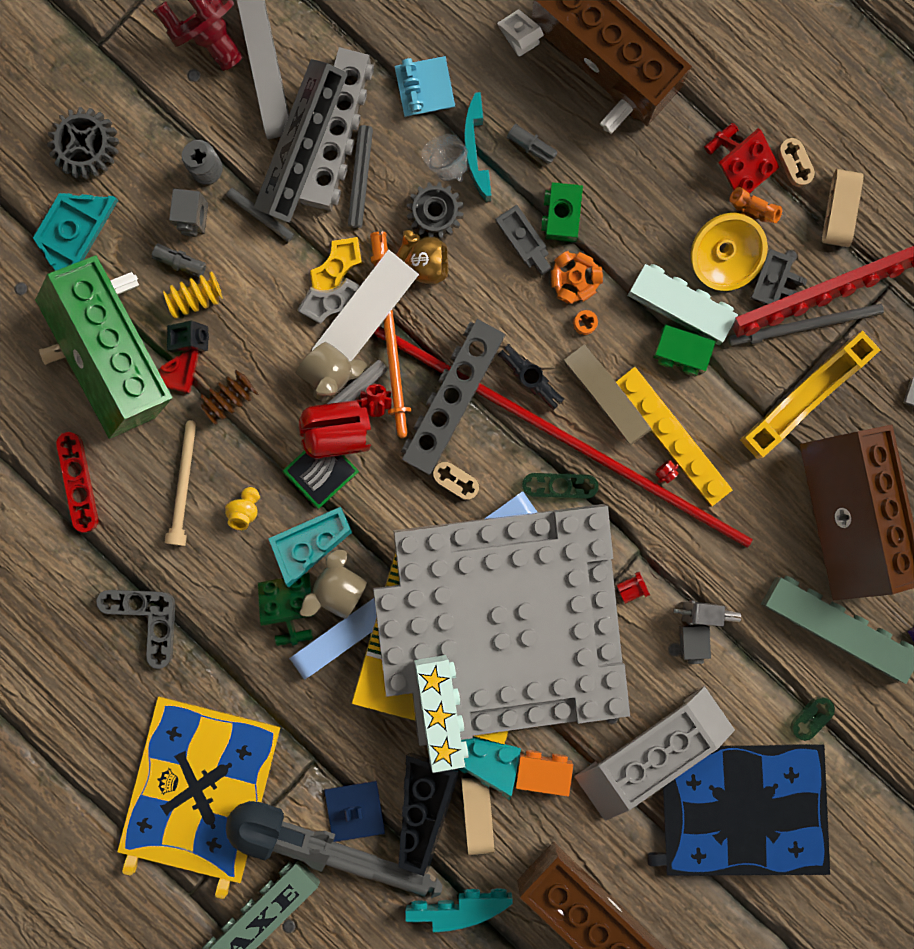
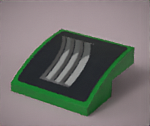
[283,451,359,510]

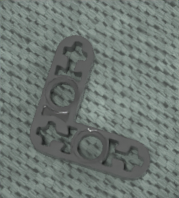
[96,590,175,669]

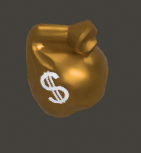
[396,230,448,284]

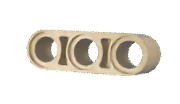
[822,169,863,247]
[462,777,495,855]

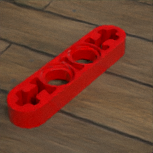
[56,432,98,532]

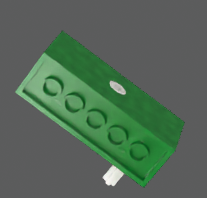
[35,255,172,439]

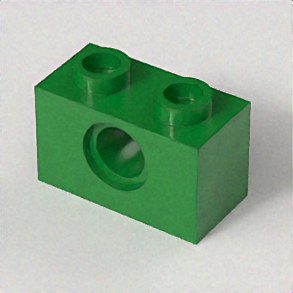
[541,182,583,242]

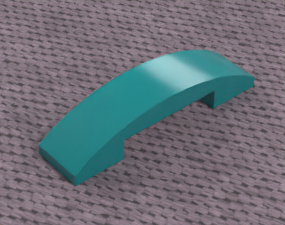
[465,92,492,202]

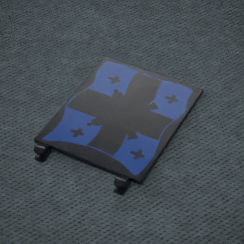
[647,744,830,876]

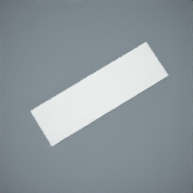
[312,249,419,361]

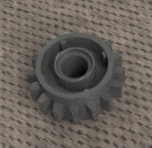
[407,182,464,240]

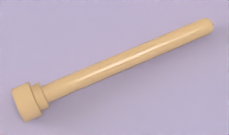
[164,420,196,546]

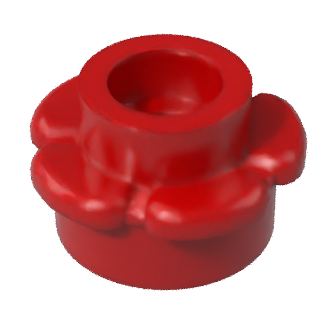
[654,460,679,484]

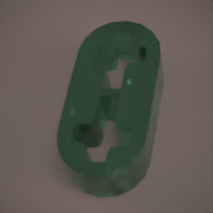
[790,696,835,741]

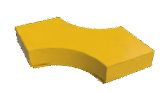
[310,237,362,290]

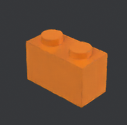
[515,750,573,796]

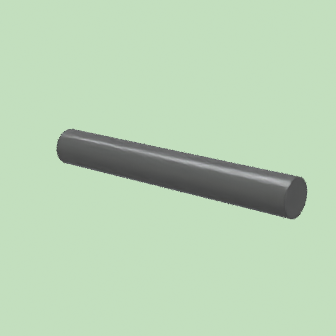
[226,188,295,242]

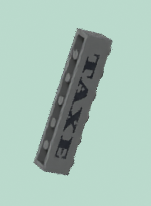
[254,59,348,223]

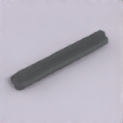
[348,125,373,228]

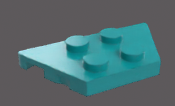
[33,193,118,271]

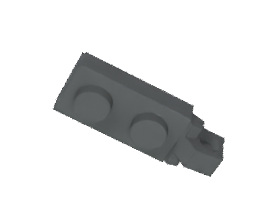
[495,204,551,275]

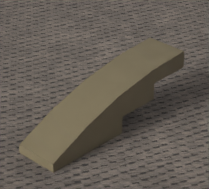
[564,344,652,446]

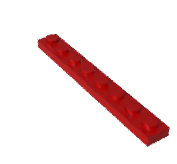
[733,246,914,338]

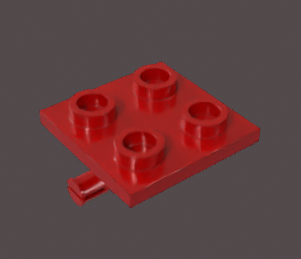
[704,123,780,194]

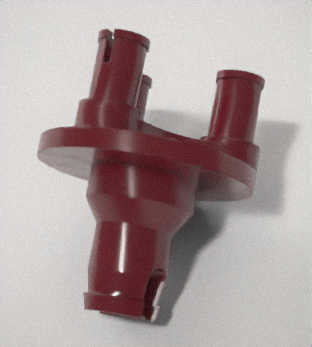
[153,0,243,71]

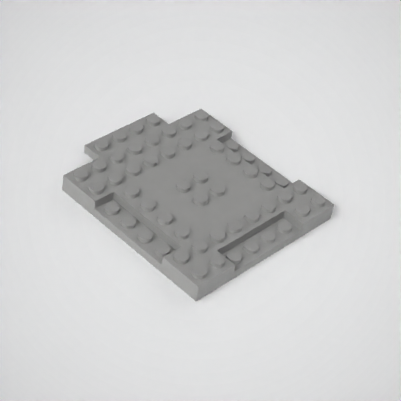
[373,504,630,746]

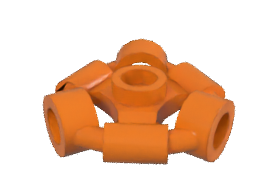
[730,187,782,223]
[551,251,603,305]

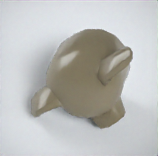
[295,342,367,401]
[300,550,367,619]

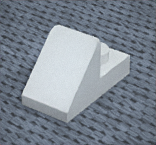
[497,9,544,56]

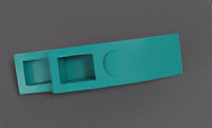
[405,888,513,932]

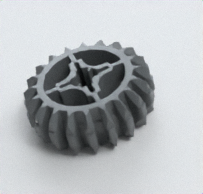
[47,107,119,179]

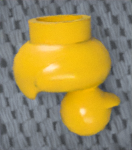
[225,487,260,531]

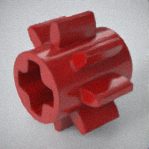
[360,384,392,417]

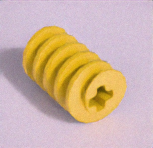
[163,271,223,319]

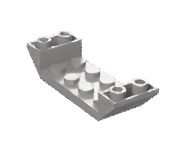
[574,686,735,821]

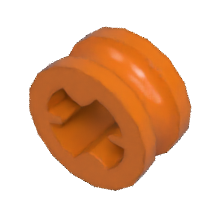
[573,310,598,335]

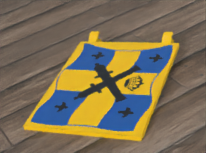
[117,696,281,899]

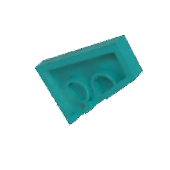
[268,507,352,587]
[457,736,521,800]

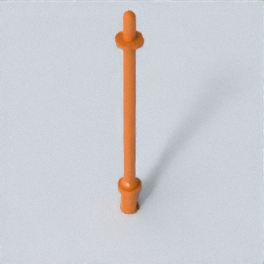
[370,232,411,438]

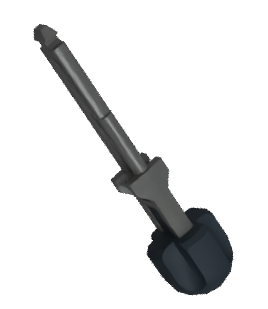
[226,801,442,898]

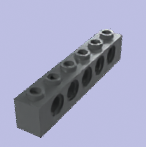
[401,319,506,474]

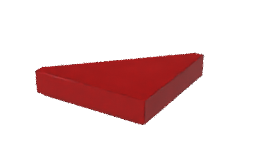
[158,349,200,393]

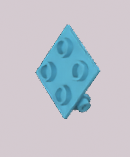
[395,56,455,117]

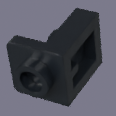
[167,320,209,353]

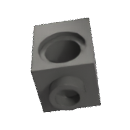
[679,625,711,664]

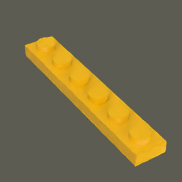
[616,367,733,506]

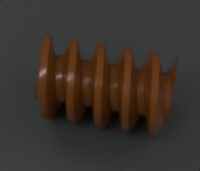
[200,370,259,425]

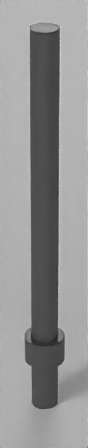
[728,304,884,346]

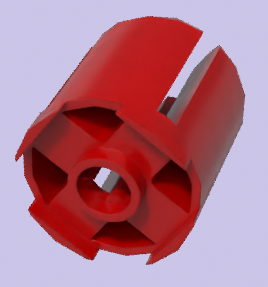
[298,400,371,459]

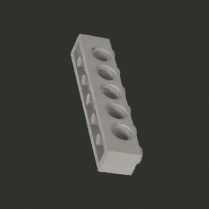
[299,47,374,212]

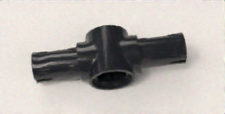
[497,344,565,411]

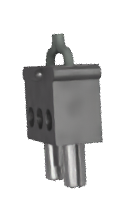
[674,600,741,626]

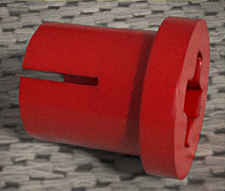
[617,571,650,603]

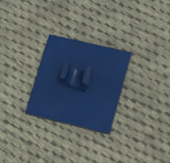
[325,781,385,842]

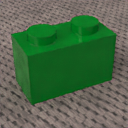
[653,325,716,376]

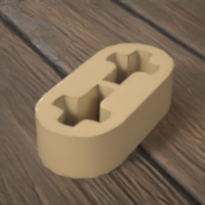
[778,138,815,188]
[433,462,479,500]

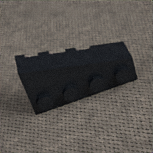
[398,752,460,876]

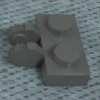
[750,249,807,305]

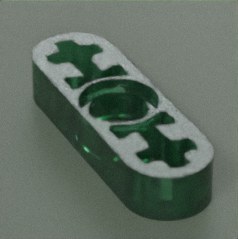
[522,473,599,499]

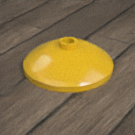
[691,213,768,291]

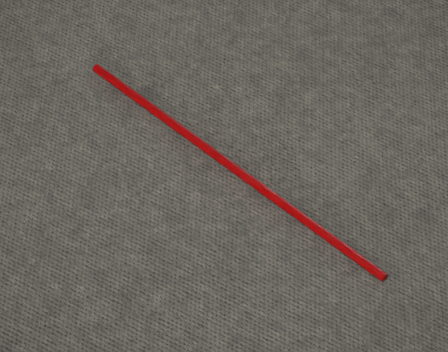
[373,326,753,548]

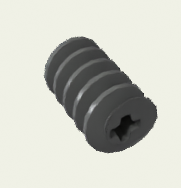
[182,140,223,185]

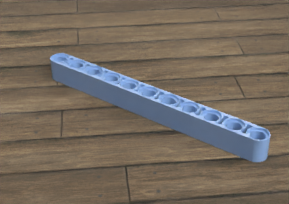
[289,492,537,680]

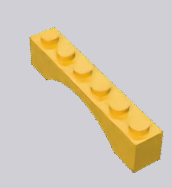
[740,331,880,459]

